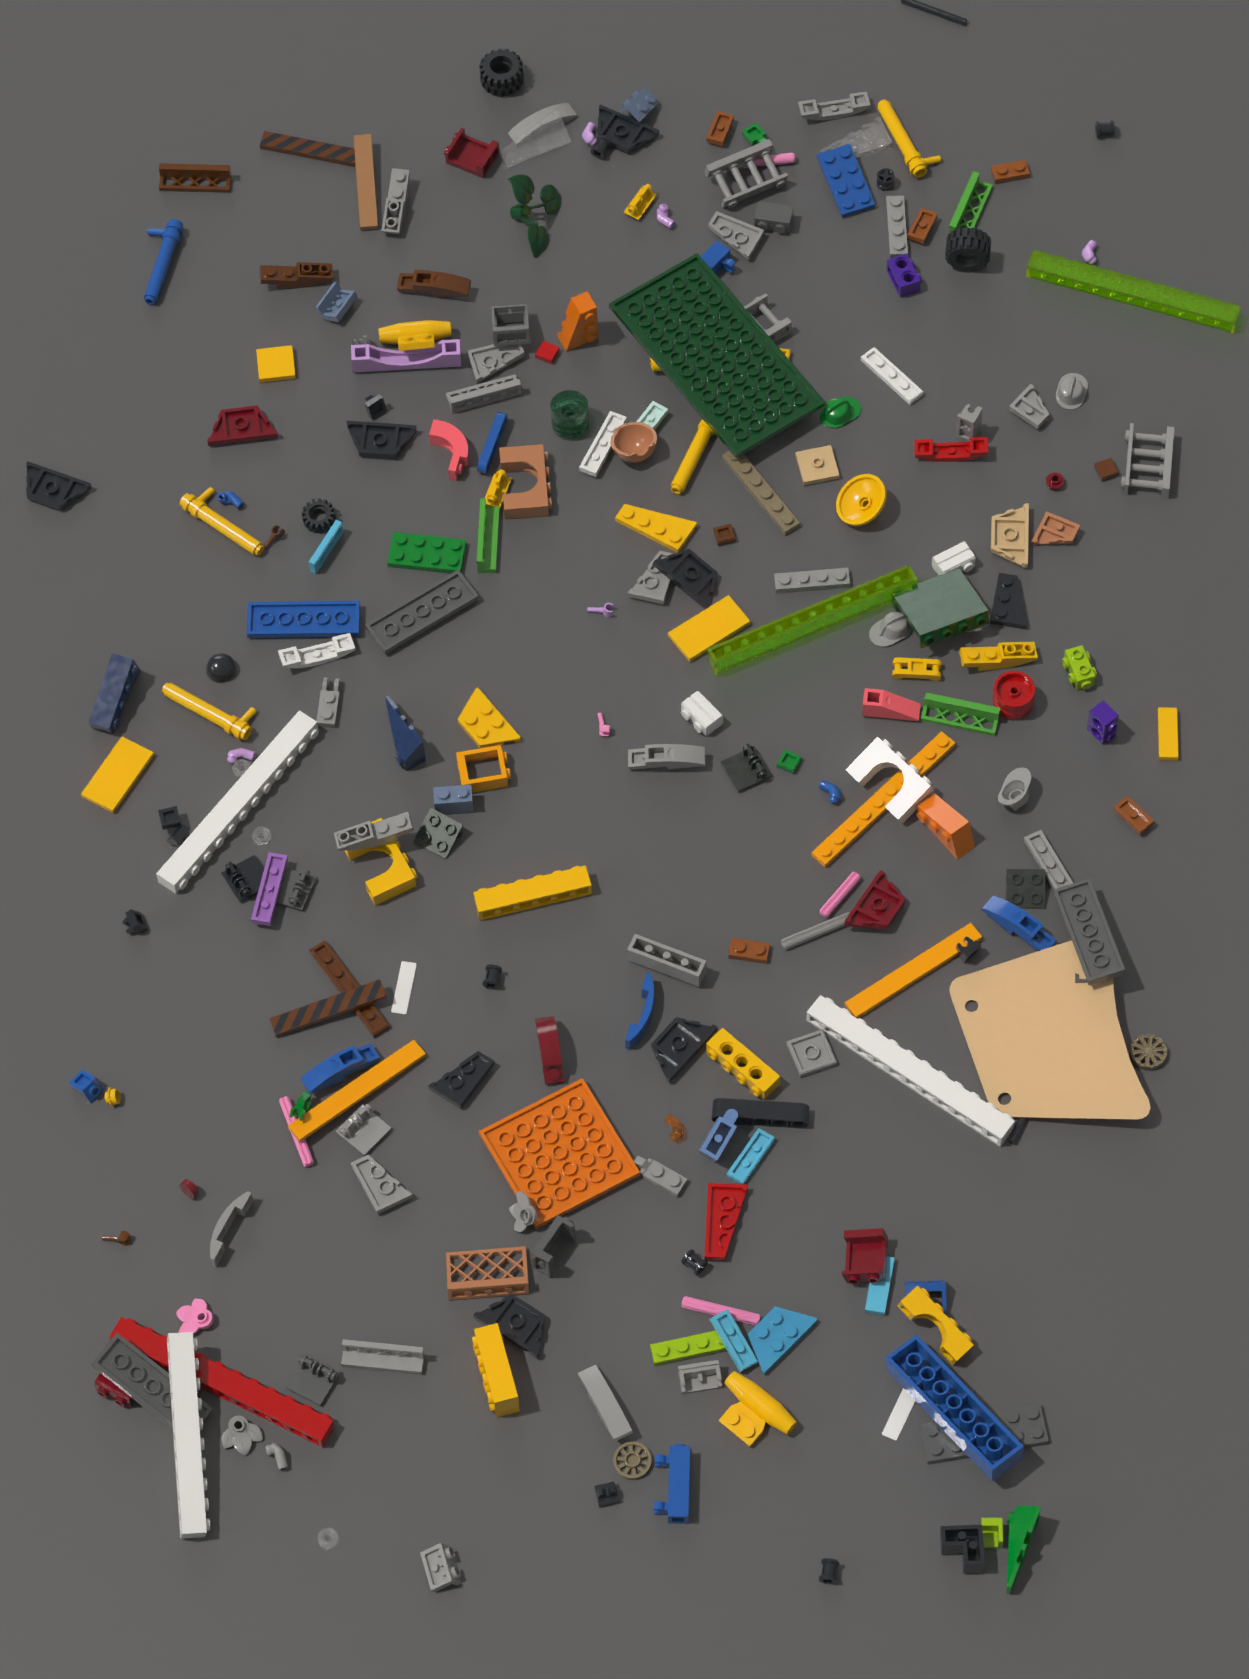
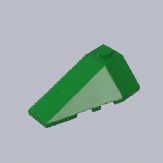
[1006,1506,1041,1595]

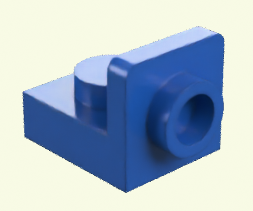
[69,1069,104,1103]

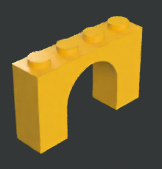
[345,818,418,906]

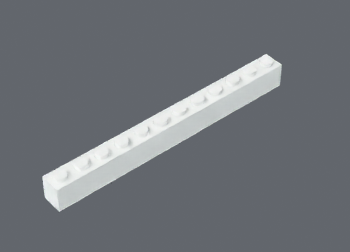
[156,710,319,894]
[806,995,1015,1147]

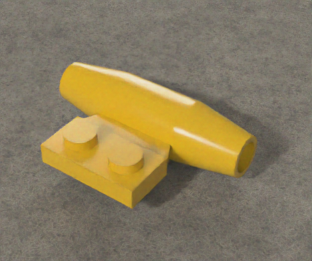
[378,320,452,351]
[719,1371,797,1448]

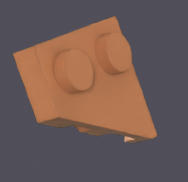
[1031,511,1080,545]

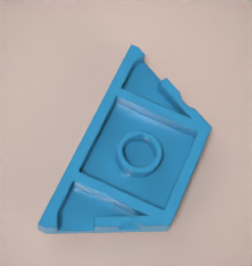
[748,1306,818,1376]

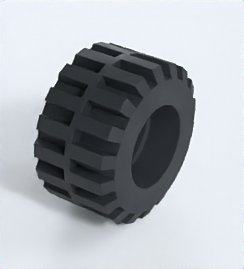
[479,48,524,97]
[945,227,991,271]

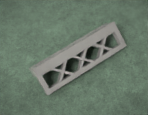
[446,374,522,413]
[341,1339,425,1375]

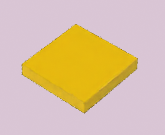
[256,345,296,383]

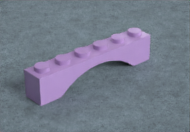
[351,339,461,372]

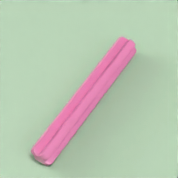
[279,1096,314,1167]
[682,1296,760,1326]

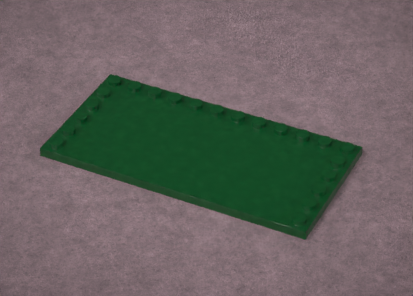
[609,253,825,458]

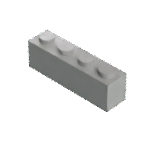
[627,934,707,987]

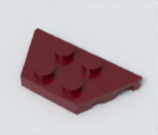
[207,405,278,446]
[844,870,906,930]

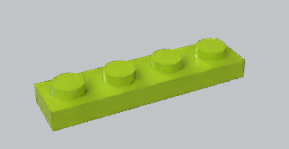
[650,1331,727,1366]

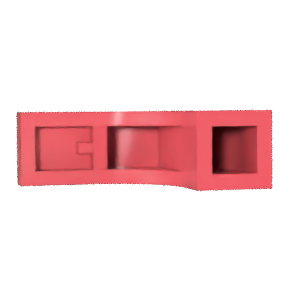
[429,420,469,481]

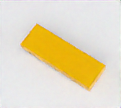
[1158,707,1178,761]

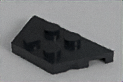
[597,104,659,153]
[346,421,417,459]
[26,461,92,511]
[652,549,718,609]
[651,1017,718,1083]
[473,1294,545,1358]

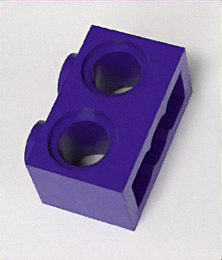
[886,253,922,298]
[1087,700,1119,745]

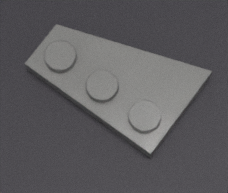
[708,211,764,261]
[627,551,673,605]

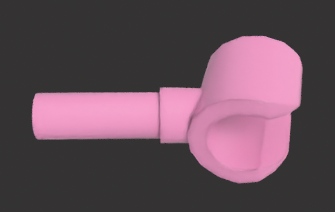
[598,712,610,736]

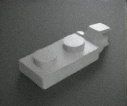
[634,1156,687,1197]

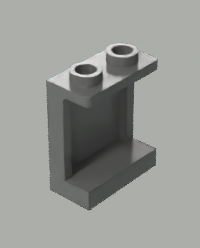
[532,1215,576,1278]

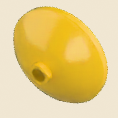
[836,474,887,526]

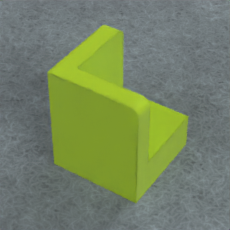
[981,1518,1003,1549]

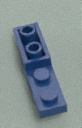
[981,895,1056,951]
[301,1043,380,1094]

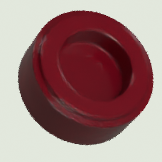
[179,1179,199,1199]

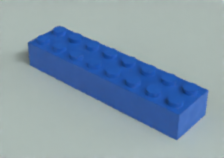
[885,1334,1024,1482]

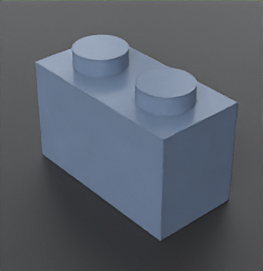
[433,785,474,814]

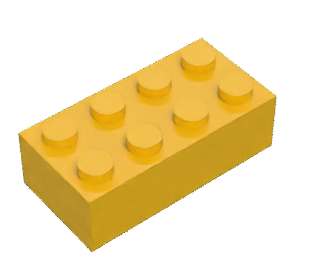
[472,1323,520,1418]

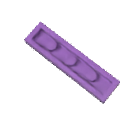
[251,852,288,926]

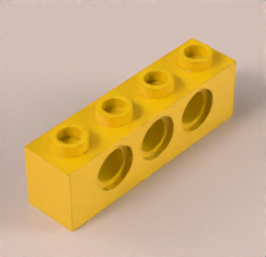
[706,1028,780,1100]

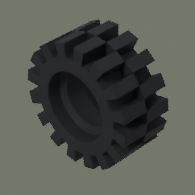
[302,498,336,534]

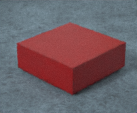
[535,341,559,364]

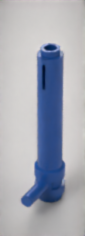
[144,219,184,305]

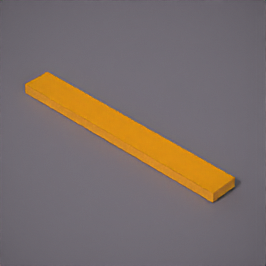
[844,923,982,1019]
[288,1040,426,1142]

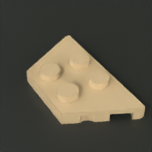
[991,503,1029,568]

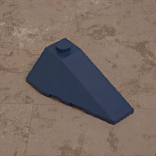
[385,695,426,771]

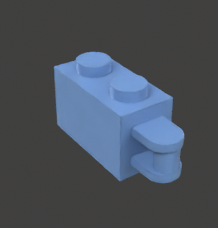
[698,1109,738,1162]

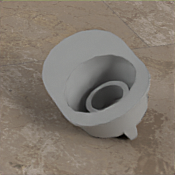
[1056,373,1088,410]
[869,612,912,647]
[998,767,1032,811]

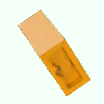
[456,745,511,793]

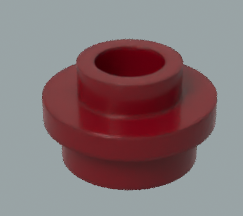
[1046,472,1064,490]

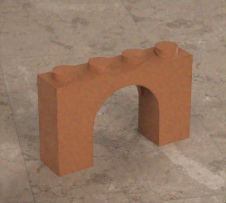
[499,444,552,519]

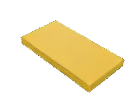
[668,595,750,662]
[81,736,154,814]

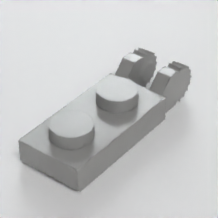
[316,678,340,727]

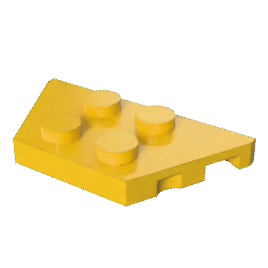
[458,687,521,748]

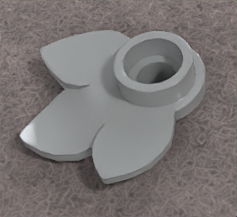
[509,1192,537,1232]
[221,1415,263,1456]

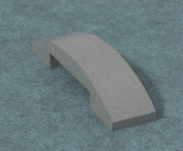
[798,91,871,120]
[508,103,577,147]
[210,1191,253,1267]

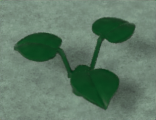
[508,175,561,257]

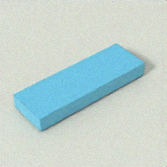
[309,520,343,574]
[726,1128,775,1184]
[865,1256,895,1316]
[709,1309,758,1372]

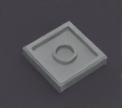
[786,1029,837,1078]

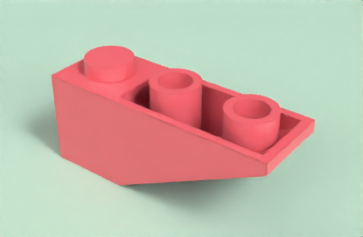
[862,688,921,721]

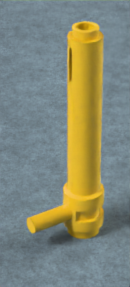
[878,99,941,178]
[670,420,714,494]
[179,487,264,556]
[162,683,257,740]

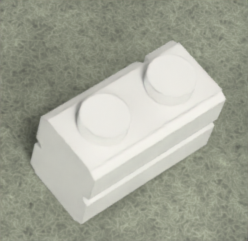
[932,541,976,576]
[681,691,723,736]

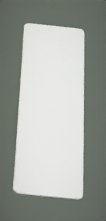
[391,961,417,1014]
[882,1388,915,1440]

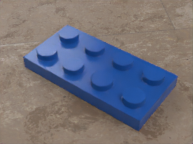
[816,144,875,217]

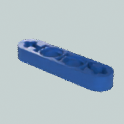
[477,412,508,474]

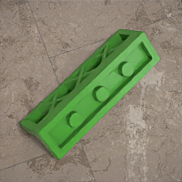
[949,171,993,233]
[477,498,500,573]
[921,692,1000,736]

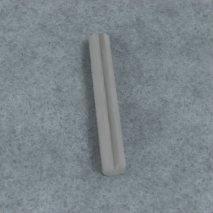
[781,912,850,950]

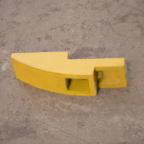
[959,642,1038,671]

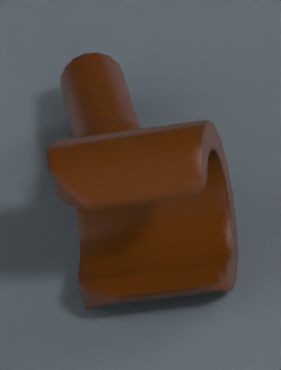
[264,525,285,549]
[102,1231,132,1246]

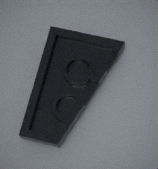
[990,573,1027,630]
[428,1051,495,1108]

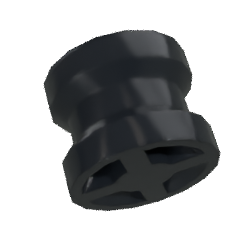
[877,168,895,191]

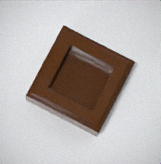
[1094,458,1119,481]
[713,524,736,546]

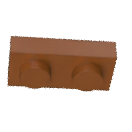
[706,111,734,146]
[991,159,1030,184]
[907,208,938,244]
[1113,796,1154,835]
[728,938,770,964]

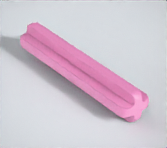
[820,872,861,918]

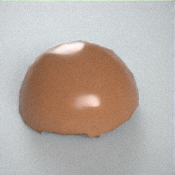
[610,422,657,463]

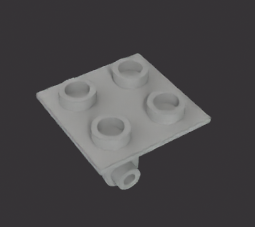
[336,1104,392,1156]

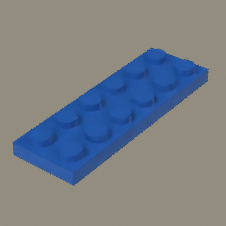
[247,600,360,638]

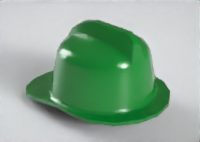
[820,396,861,428]

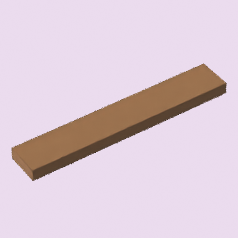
[353,134,378,230]

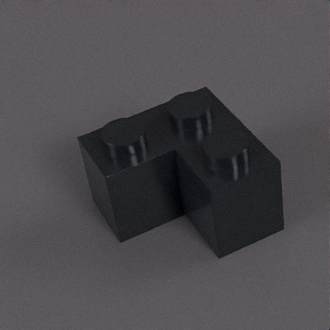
[940,1524,985,1573]

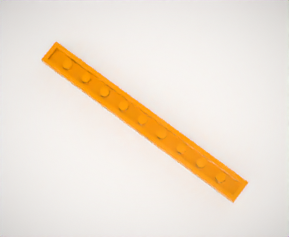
[811,731,955,868]

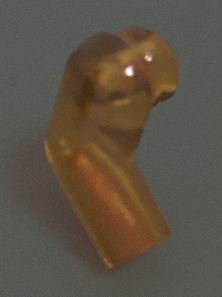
[664,1114,684,1142]

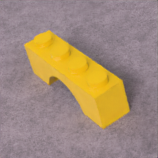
[897,1286,974,1365]

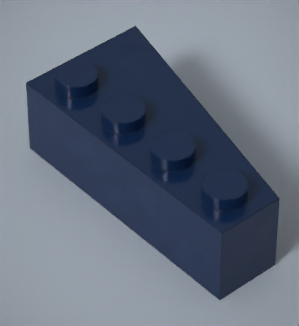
[88,653,140,734]

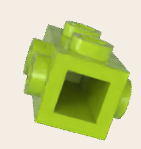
[1062,645,1097,691]

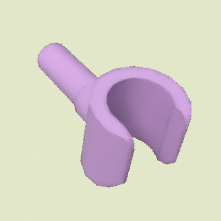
[587,603,614,617]

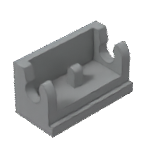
[956,404,983,442]
[678,1360,722,1394]

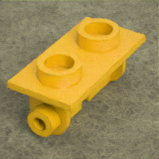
[624,184,657,220]
[485,469,512,508]

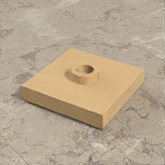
[795,445,840,486]

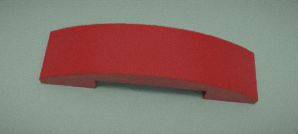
[915,437,988,462]

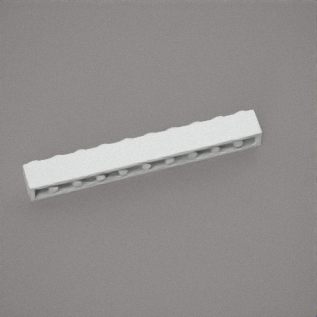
[167,1332,210,1539]

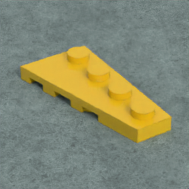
[615,504,697,553]

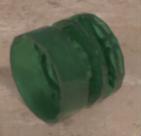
[550,390,590,439]

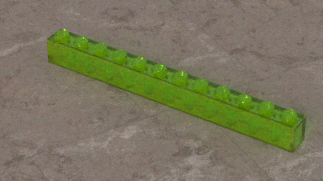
[1026,250,1241,334]
[707,565,917,674]

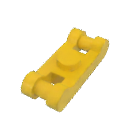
[892,658,942,681]

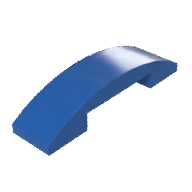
[625,973,654,1050]

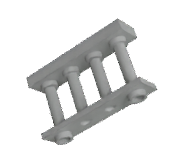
[704,139,788,208]
[744,293,792,343]
[1121,423,1174,499]

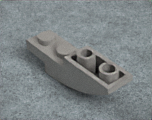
[382,168,410,234]
[628,744,706,770]
[334,812,414,851]

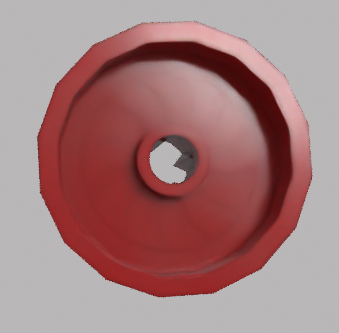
[992,671,1035,720]

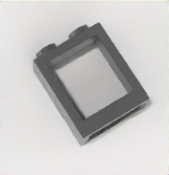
[491,304,530,346]

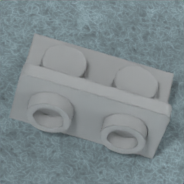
[420,1543,461,1592]

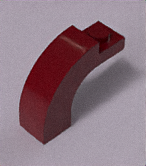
[535,1016,564,1084]

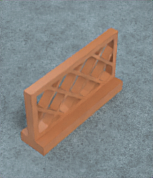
[446,1246,529,1300]

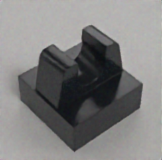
[364,394,387,420]
[158,806,181,830]
[167,825,190,848]
[123,909,148,934]
[956,937,981,963]
[594,1481,619,1508]

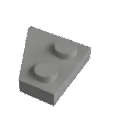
[1009,384,1049,430]

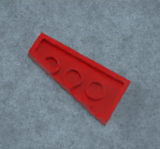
[705,1183,748,1261]

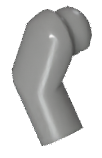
[265,1443,288,1469]

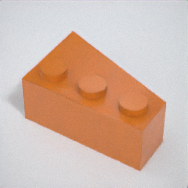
[557,291,599,352]
[916,793,975,860]

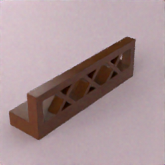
[159,163,232,193]

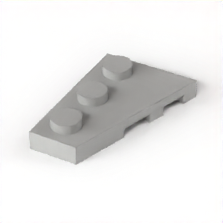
[467,344,524,383]
[351,1155,413,1214]

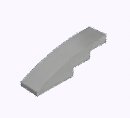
[578,1365,633,1442]

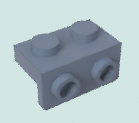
[619,87,659,122]
[316,282,358,322]

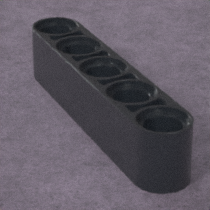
[711,1098,810,1128]

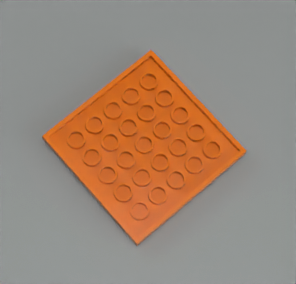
[479,1078,640,1230]

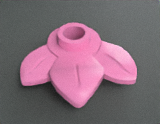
[176,1298,213,1334]

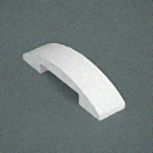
[278,633,355,668]

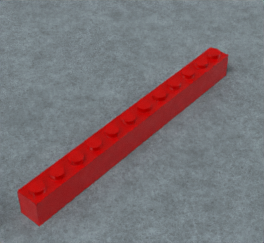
[109,1317,335,1448]

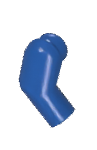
[217,491,245,509]
[819,780,842,804]

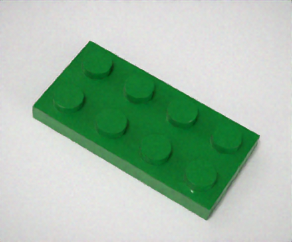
[387,532,466,574]

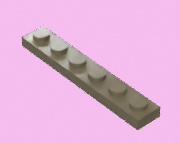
[722,451,800,535]

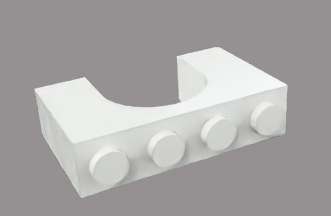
[846,737,934,824]

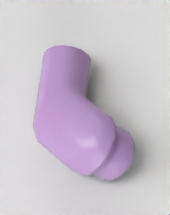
[582,122,597,146]
[657,204,675,229]
[1082,240,1097,265]
[227,748,256,763]

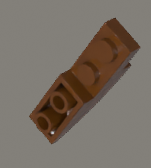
[259,262,333,289]
[397,270,471,297]

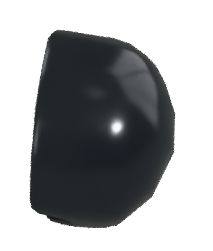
[206,653,236,683]

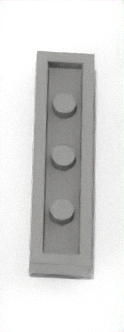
[886,195,908,259]
[774,568,850,593]
[1024,830,1073,890]

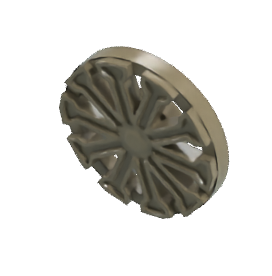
[1130,1034,1167,1070]
[613,1442,652,1480]

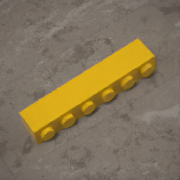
[473,866,592,921]

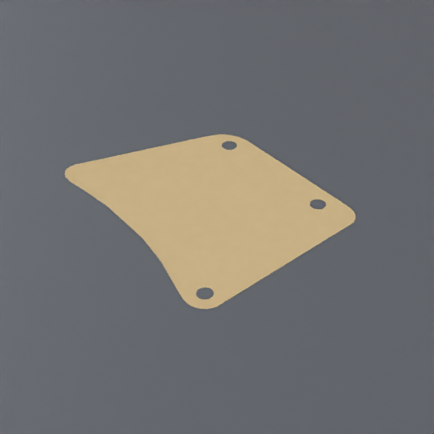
[949,940,1151,1120]

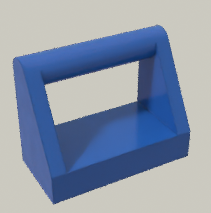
[904,1280,947,1315]

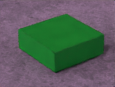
[776,749,802,775]

